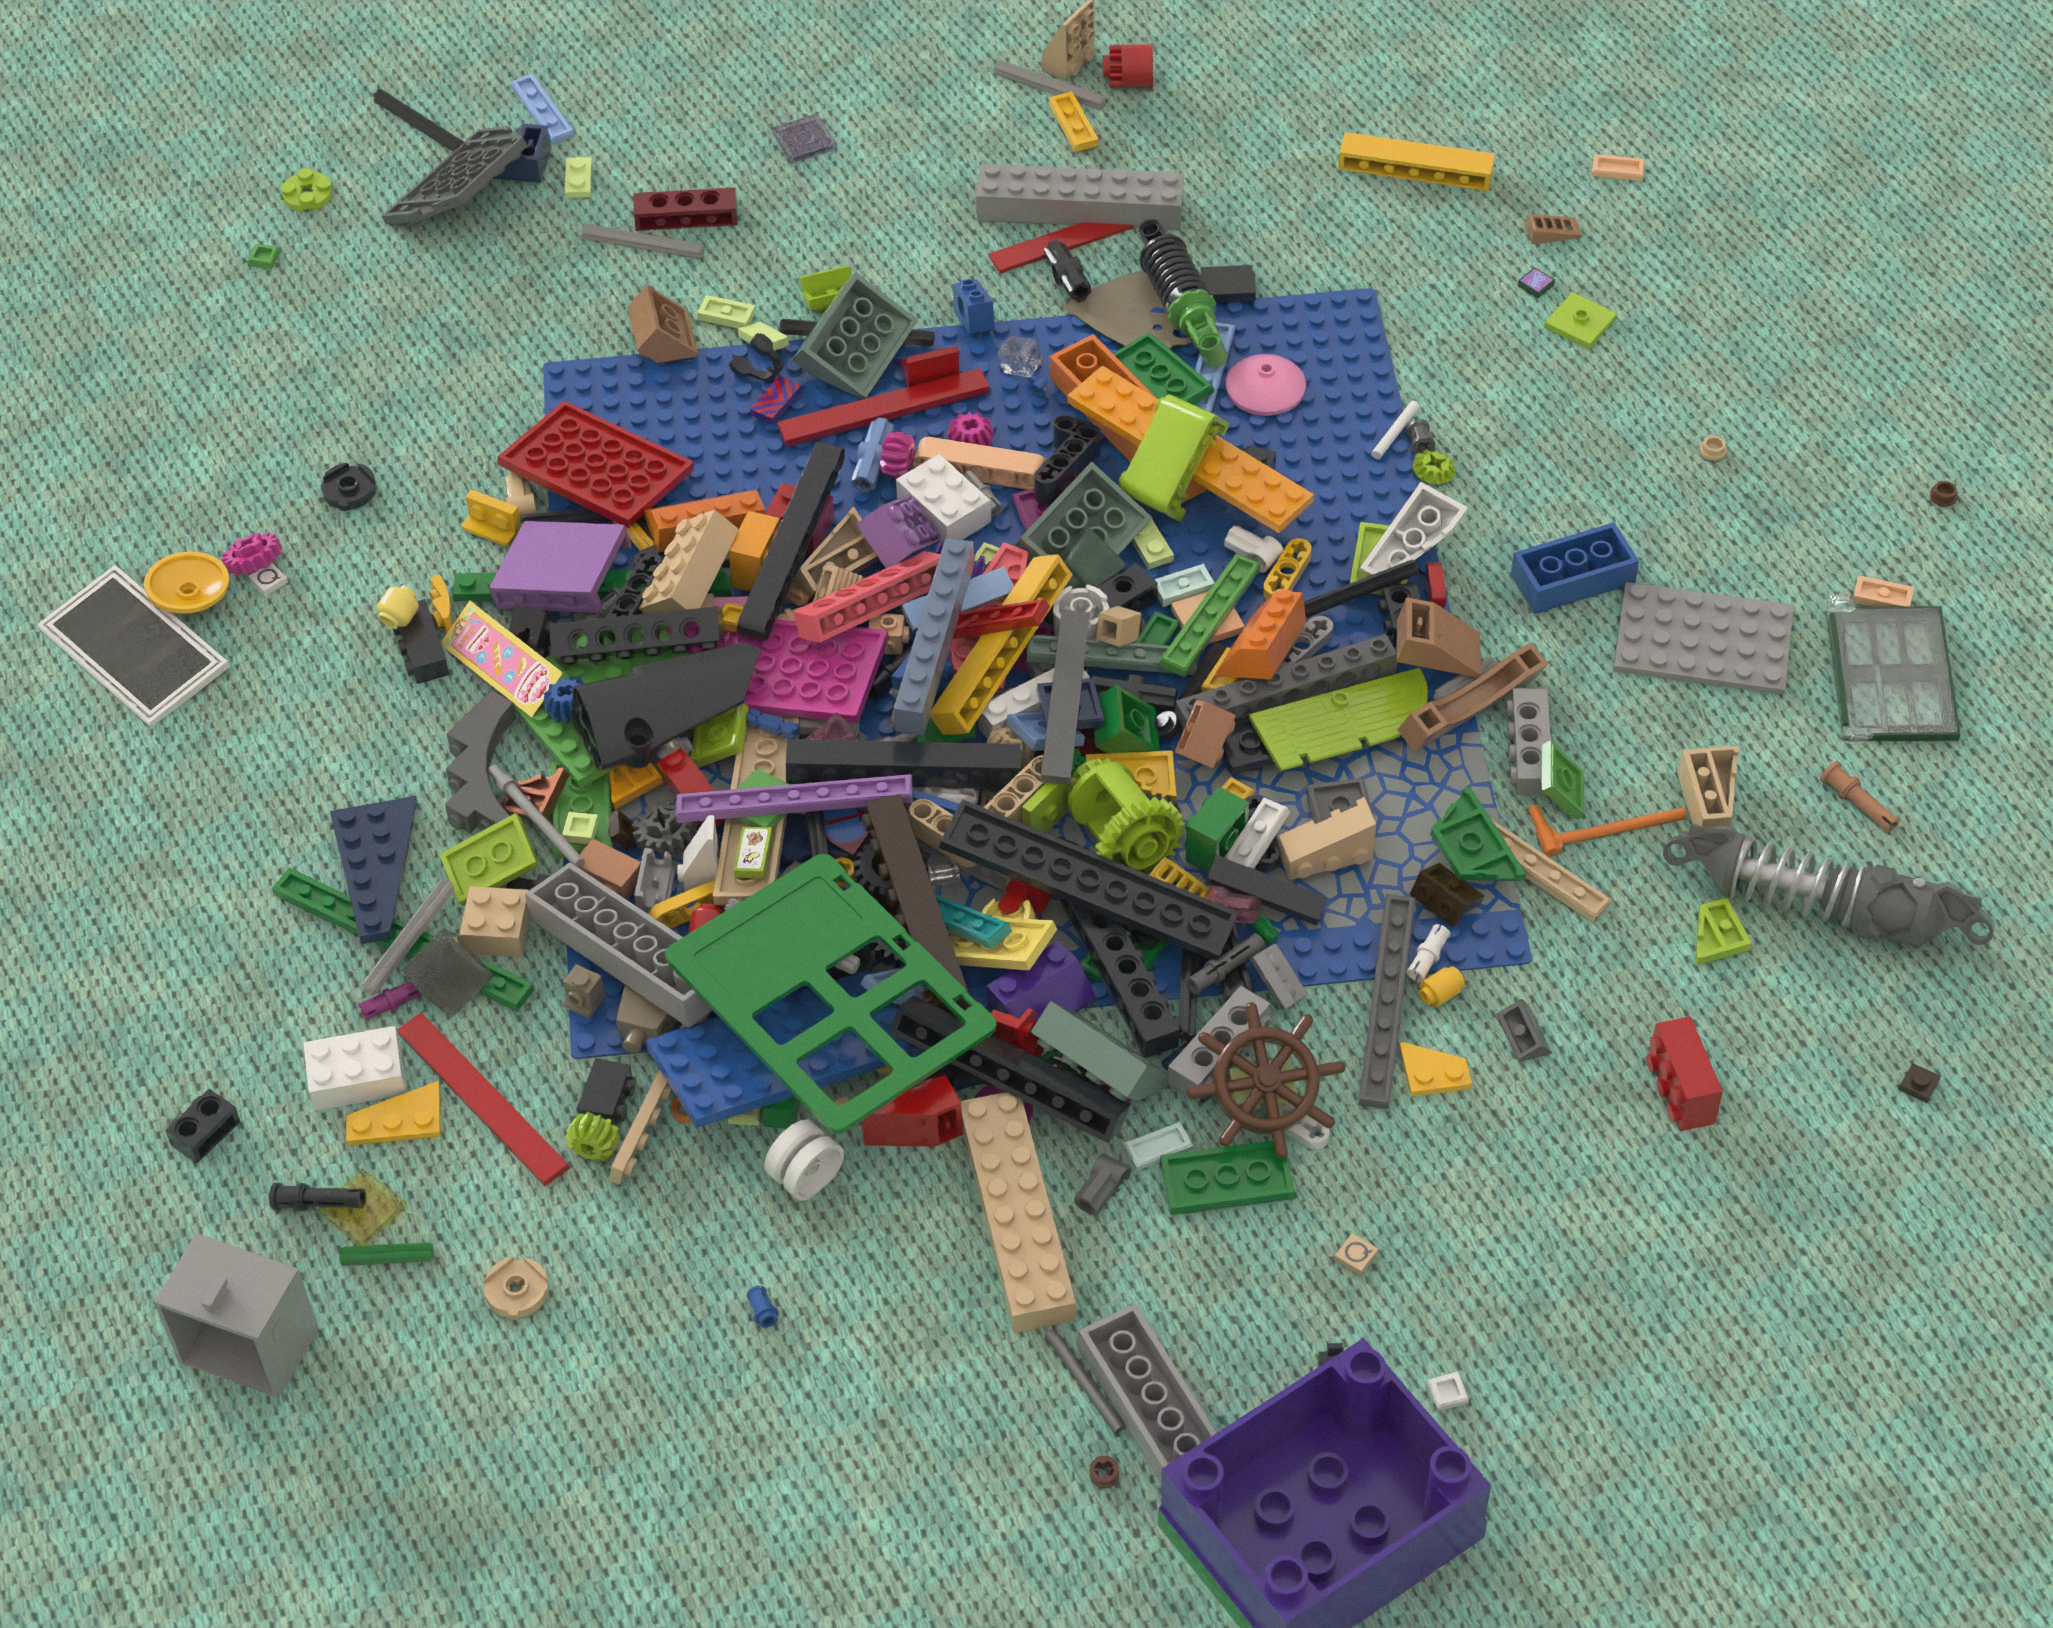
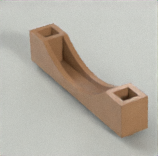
[1397,642,1548,752]

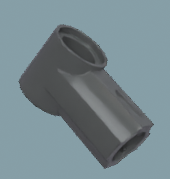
[1074,1153,1131,1216]

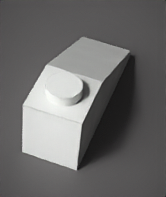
[678,815,720,892]

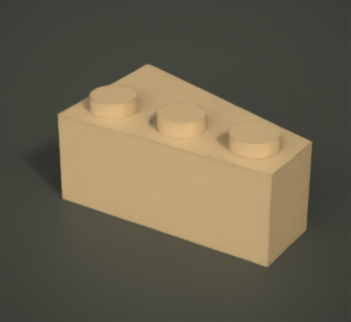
[794,506,879,601]

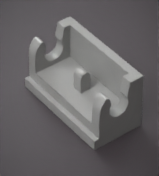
[634,848,676,914]

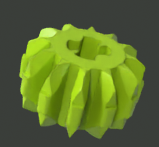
[565,1112,620,1163]

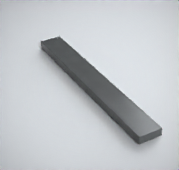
[1041,609,1090,785]
[1358,894,1416,1109]

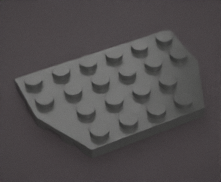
[381,126,528,225]

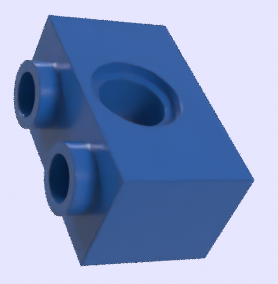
[952,279,995,334]

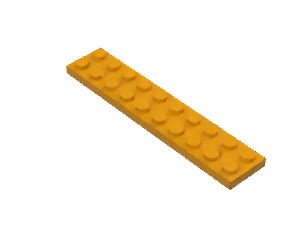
[1067,366,1314,533]

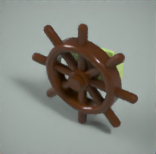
[1187,1002,1345,1159]

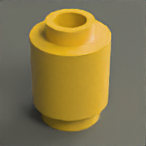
[1419,966,1465,1008]

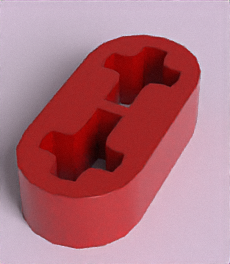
[1426,562,1446,608]

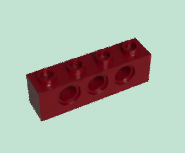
[634,187,738,231]

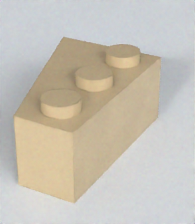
[1677,745,1739,828]
[1278,797,1376,880]

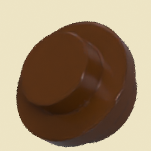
[1930,481,1958,507]

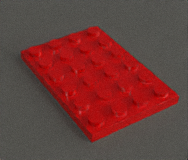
[497,401,694,528]

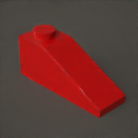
[657,748,725,826]

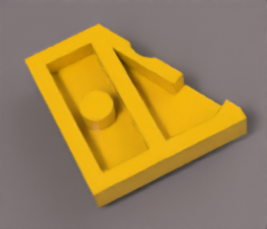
[1399,1042,1472,1097]

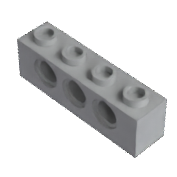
[1506,688,1551,795]
[1168,986,1272,1102]

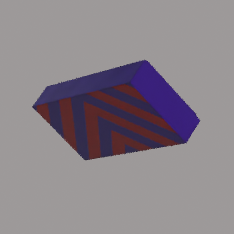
[750,376,802,425]

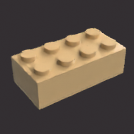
[639,510,739,614]

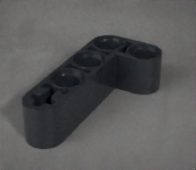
[1034,415,1101,504]

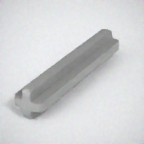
[1433,657,1499,700]

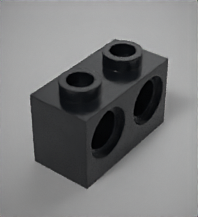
[1378,582,1421,647]
[165,1089,241,1164]

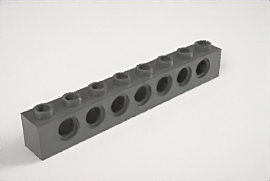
[1176,634,1397,734]

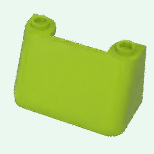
[1118,394,1230,522]

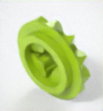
[1413,449,1457,485]

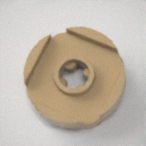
[484,1257,549,1320]

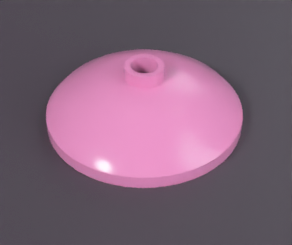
[1226,354,1306,416]

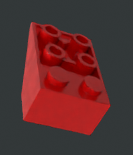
[861,1075,963,1147]

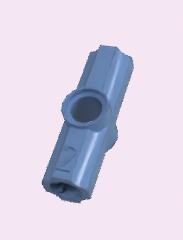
[851,418,894,493]

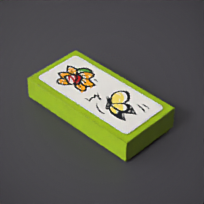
[733,827,773,878]

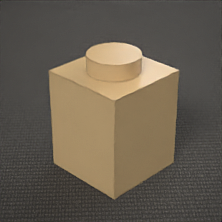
[1096,606,1141,647]

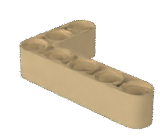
[909,755,1046,867]

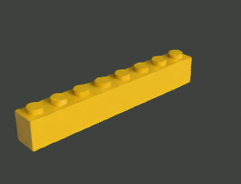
[930,554,1072,735]

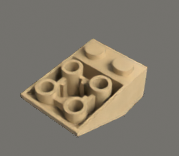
[1042,0,1096,81]

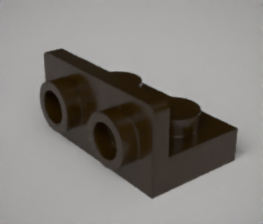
[1410,863,1485,927]

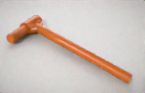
[1528,805,1687,857]

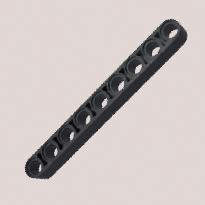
[737,441,845,641]

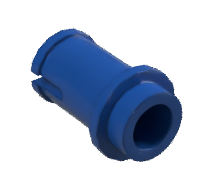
[746,1285,779,1328]

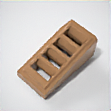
[1525,214,1582,244]

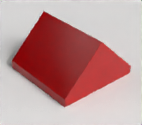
[898,346,960,387]

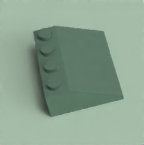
[792,272,918,399]
[1014,461,1153,589]
[1031,1001,1170,1102]

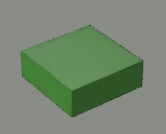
[247,244,281,269]

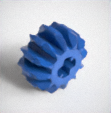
[543,676,584,725]

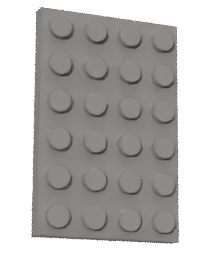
[1613,582,1794,695]

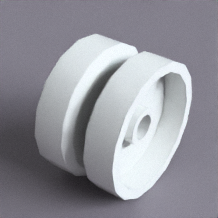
[764,1120,844,1201]

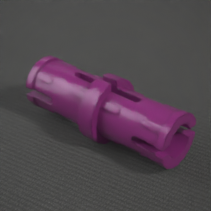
[358,978,422,1021]

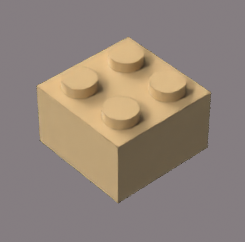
[459,886,531,957]

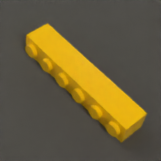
[1338,132,1495,191]

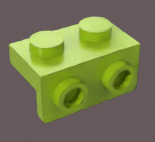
[800,265,852,311]

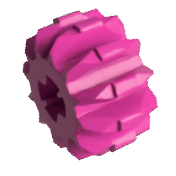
[948,411,994,447]
[880,432,916,479]

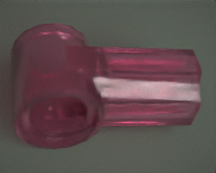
[1204,885,1261,924]

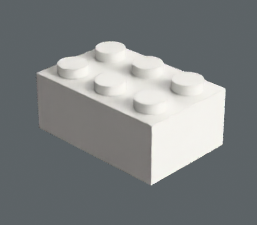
[896,454,991,542]
[303,1026,406,1111]

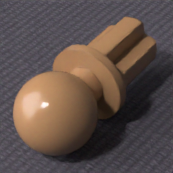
[784,582,810,606]

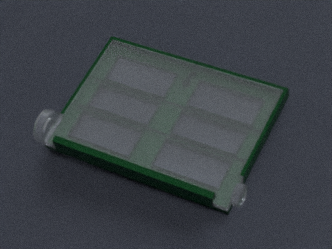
[1826,594,1960,745]

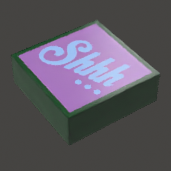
[1518,267,1555,298]

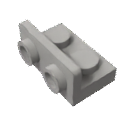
[1250,944,1306,1010]

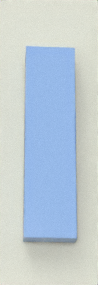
[510,74,575,144]
[901,566,1014,632]

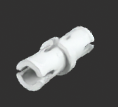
[1406,924,1451,982]

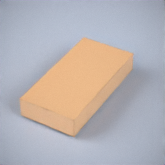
[1592,154,1645,181]

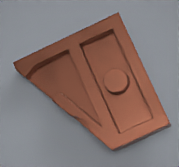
[501,768,570,820]

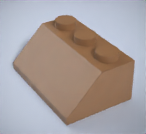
[628,285,698,363]

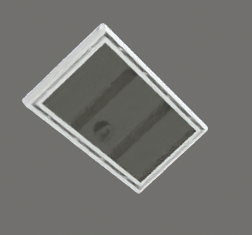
[38,565,230,727]

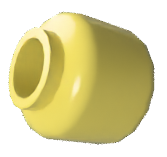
[377,586,419,629]

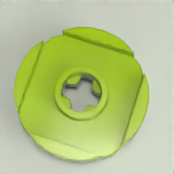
[280,168,333,211]

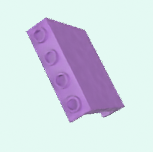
[489,521,632,613]

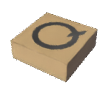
[1334,1233,1379,1276]

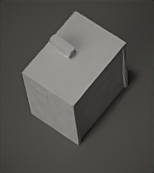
[154,1233,319,1398]

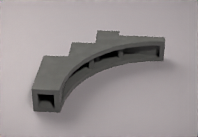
[445,690,528,834]

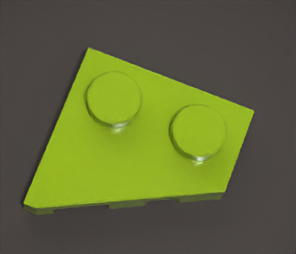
[1696,898,1752,965]

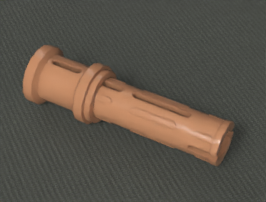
[1820,761,1900,833]

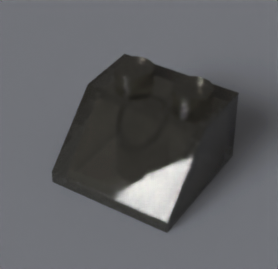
[401,928,494,1018]

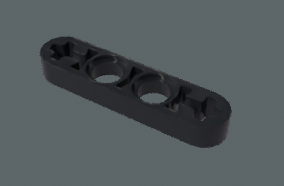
[605,553,662,641]

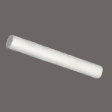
[1371,401,1420,459]

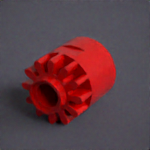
[1103,44,1153,88]

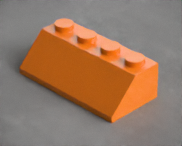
[644,490,765,553]
[1216,590,1306,680]

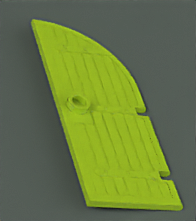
[1249,668,1428,772]

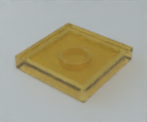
[317,1168,407,1246]

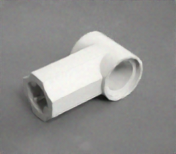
[1224,525,1283,572]

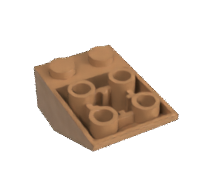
[1397,597,1481,678]

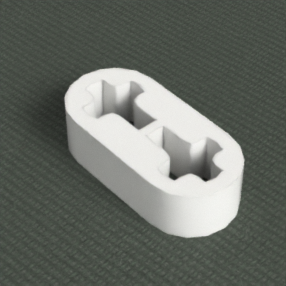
[1279,1104,1329,1150]

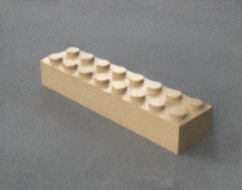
[960,1092,1076,1333]

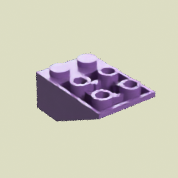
[857,495,941,569]

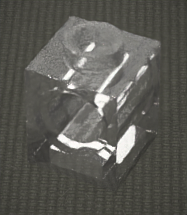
[997,336,1043,377]

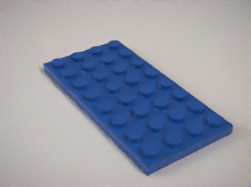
[647,971,923,1128]

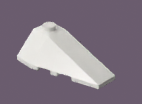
[1360,482,1468,576]

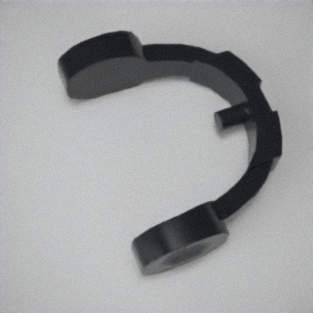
[729,333,784,383]

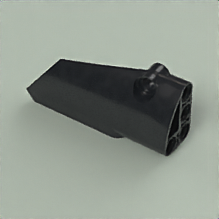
[572,643,761,771]

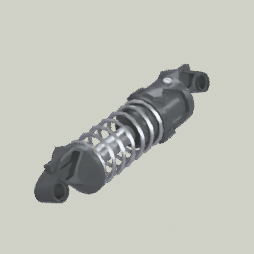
[1663,823,1995,947]

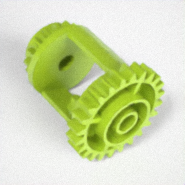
[1066,758,1186,875]

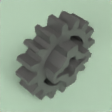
[632,800,697,856]

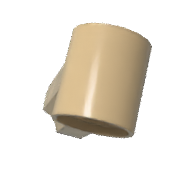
[505,472,536,520]

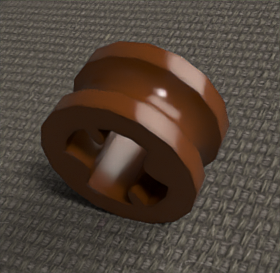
[1090,1456,1119,1488]

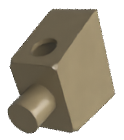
[616,985,678,1054]

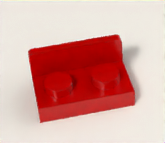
[990,1008,1043,1058]

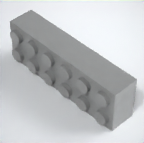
[1079,1303,1217,1483]

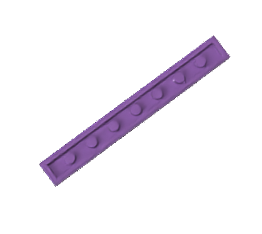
[676,774,913,823]

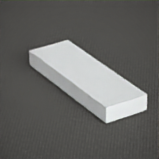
[1225,798,1291,869]

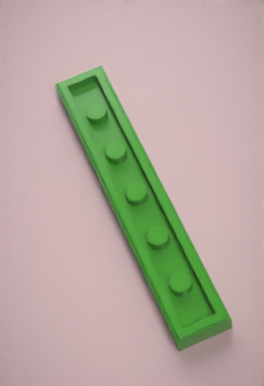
[1159,553,1261,677]

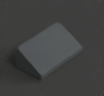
[1496,999,1552,1062]

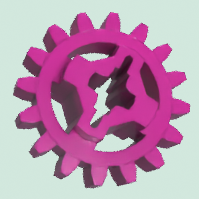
[221,532,283,576]

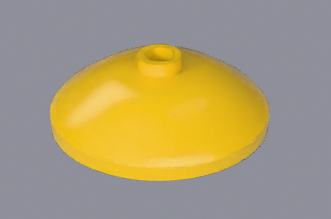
[144,552,229,614]

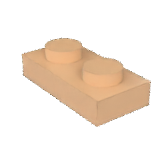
[1852,575,1914,607]

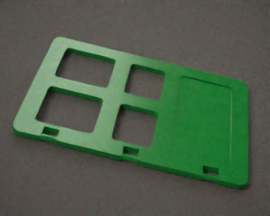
[665,854,996,1134]

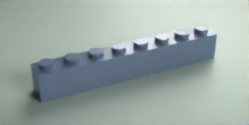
[894,538,974,735]

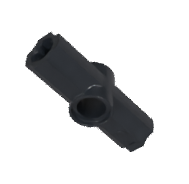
[1044,240,1092,302]
[1092,675,1178,712]

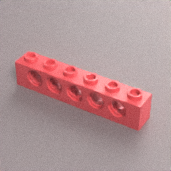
[793,551,940,643]

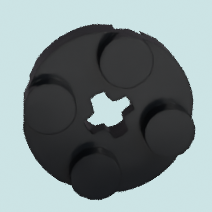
[321,463,376,511]

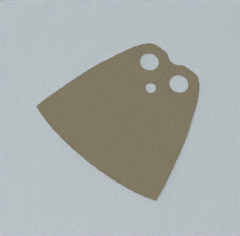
[1063,270,1192,349]

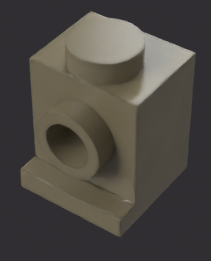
[563,964,605,1018]

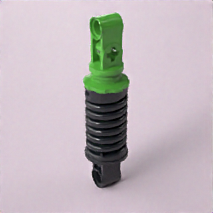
[1138,219,1228,368]

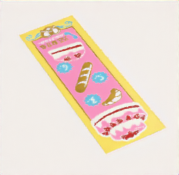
[442,601,562,717]

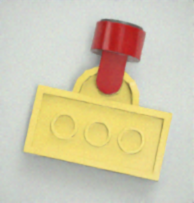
[948,878,1057,970]

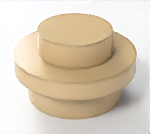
[1699,436,1727,461]

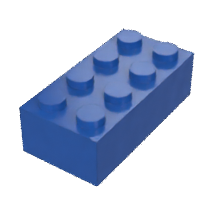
[1511,522,1639,614]

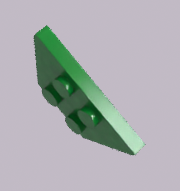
[1430,785,1526,881]

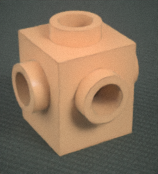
[868,613,910,654]

